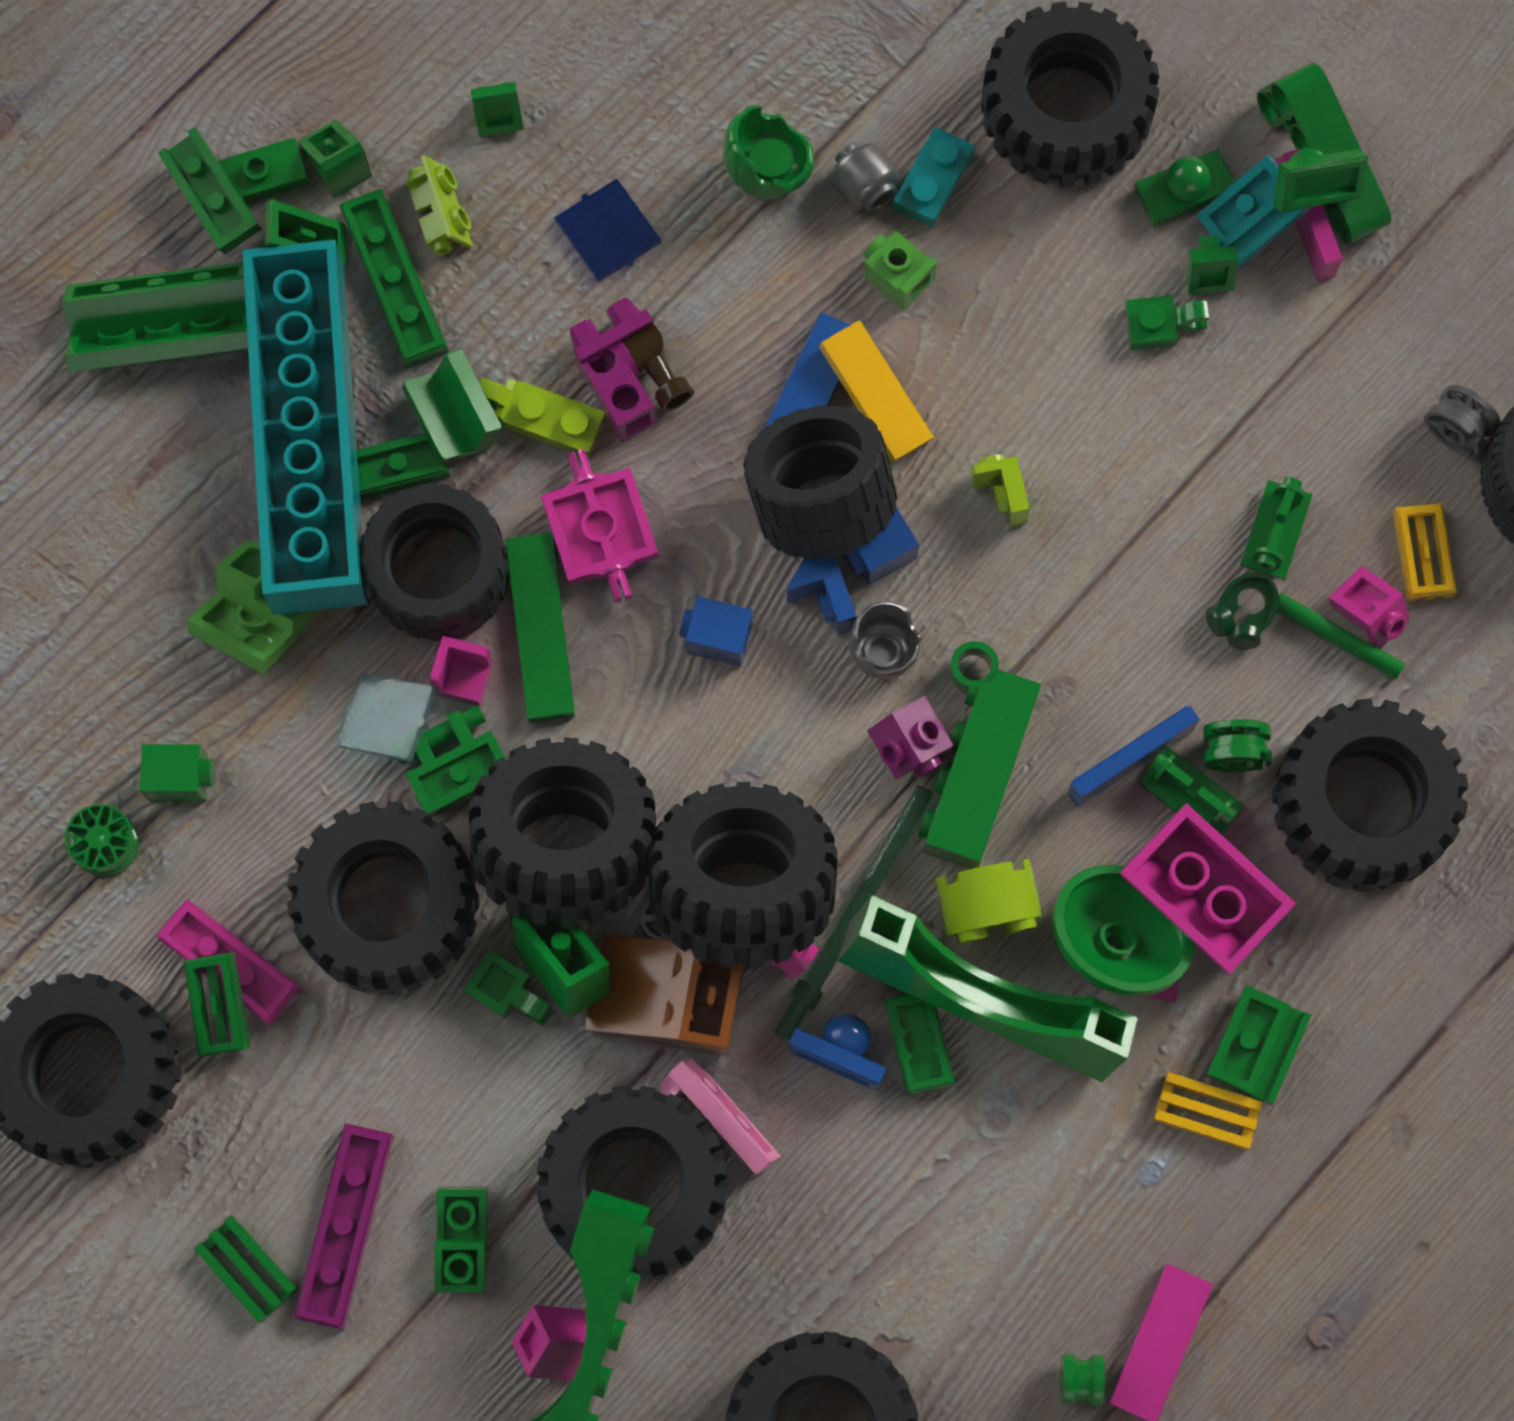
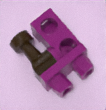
[569,297,694,443]

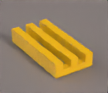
[1393,503,1457,602]
[1153,1072,1263,1151]

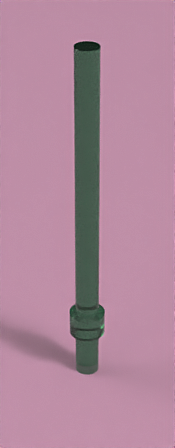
[774,785,934,1042]

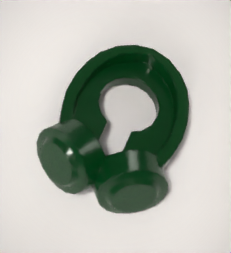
[1206,573,1279,650]

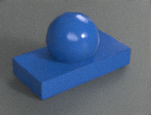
[789,1013,886,1091]

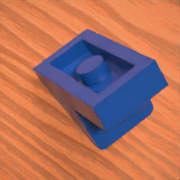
[787,558,856,635]

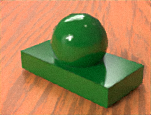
[1273,148,1368,213]
[1134,149,1235,227]

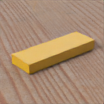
[819,320,934,464]

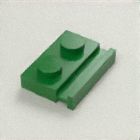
[1205,985,1312,1106]

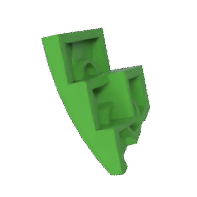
[187,540,319,674]

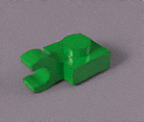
[1125,295,1209,350]
[463,950,554,1026]

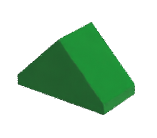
[297,119,372,199]
[265,199,346,267]

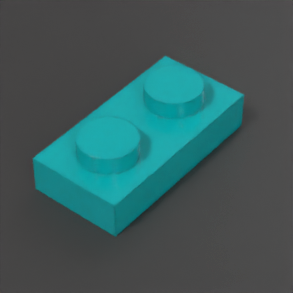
[893,127,975,228]

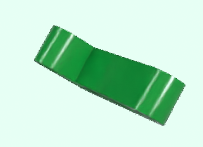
[1257,63,1391,245]

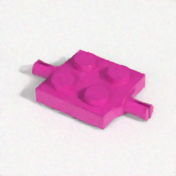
[541,450,659,603]

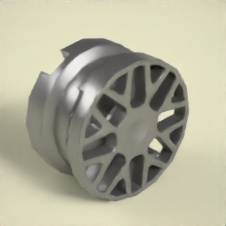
[1424,384,1501,456]

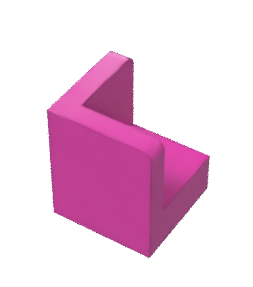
[429,636,494,707]
[512,1305,587,1380]

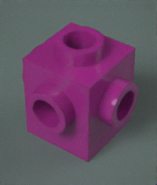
[867,696,954,780]

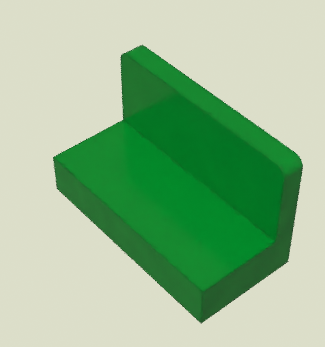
[402,349,502,463]

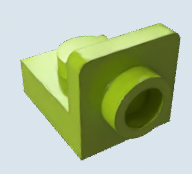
[970,454,1030,527]

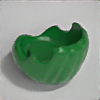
[723,105,814,199]

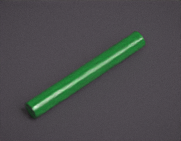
[1277,593,1405,680]

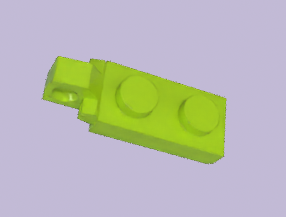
[479,378,606,458]

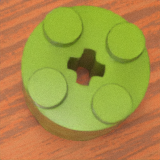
[935,859,1043,945]

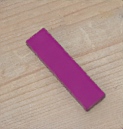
[294,1123,394,1330]

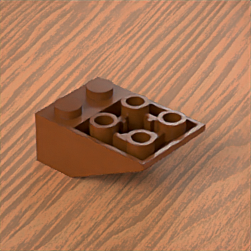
[584,935,745,1056]

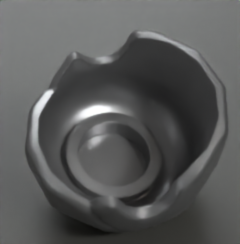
[849,601,921,680]

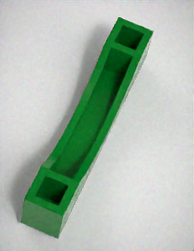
[838,895,1138,1082]
[528,1190,655,1421]

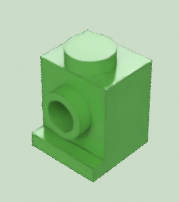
[864,231,937,311]

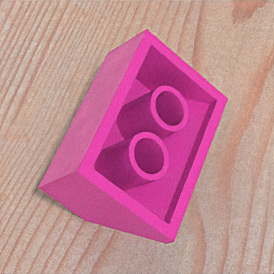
[1120,803,1296,975]

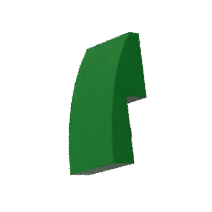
[435,1187,488,1292]

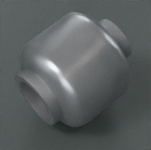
[831,142,899,213]

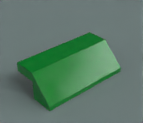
[62,262,248,372]

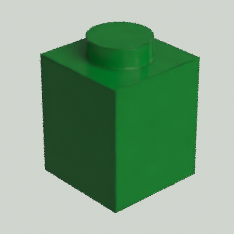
[139,744,215,802]

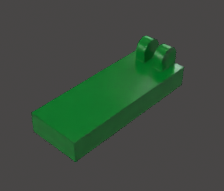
[157,127,262,255]

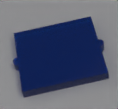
[554,178,661,282]

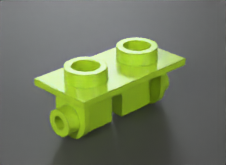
[406,155,473,256]

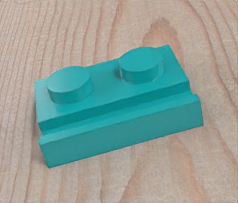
[1196,155,1311,268]

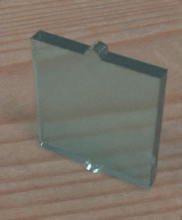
[337,673,437,762]

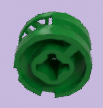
[1203,719,1272,772]
[65,804,140,877]

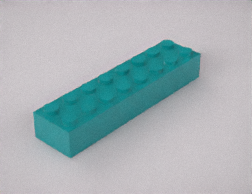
[243,240,368,615]

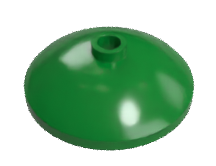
[1052,865,1195,996]

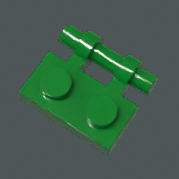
[393,705,506,818]

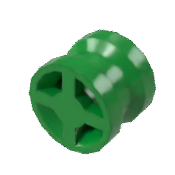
[1060,1354,1105,1407]

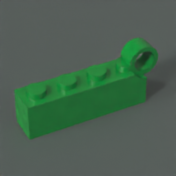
[918,641,1041,869]

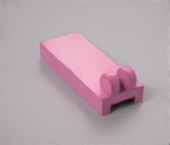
[660,1057,782,1175]

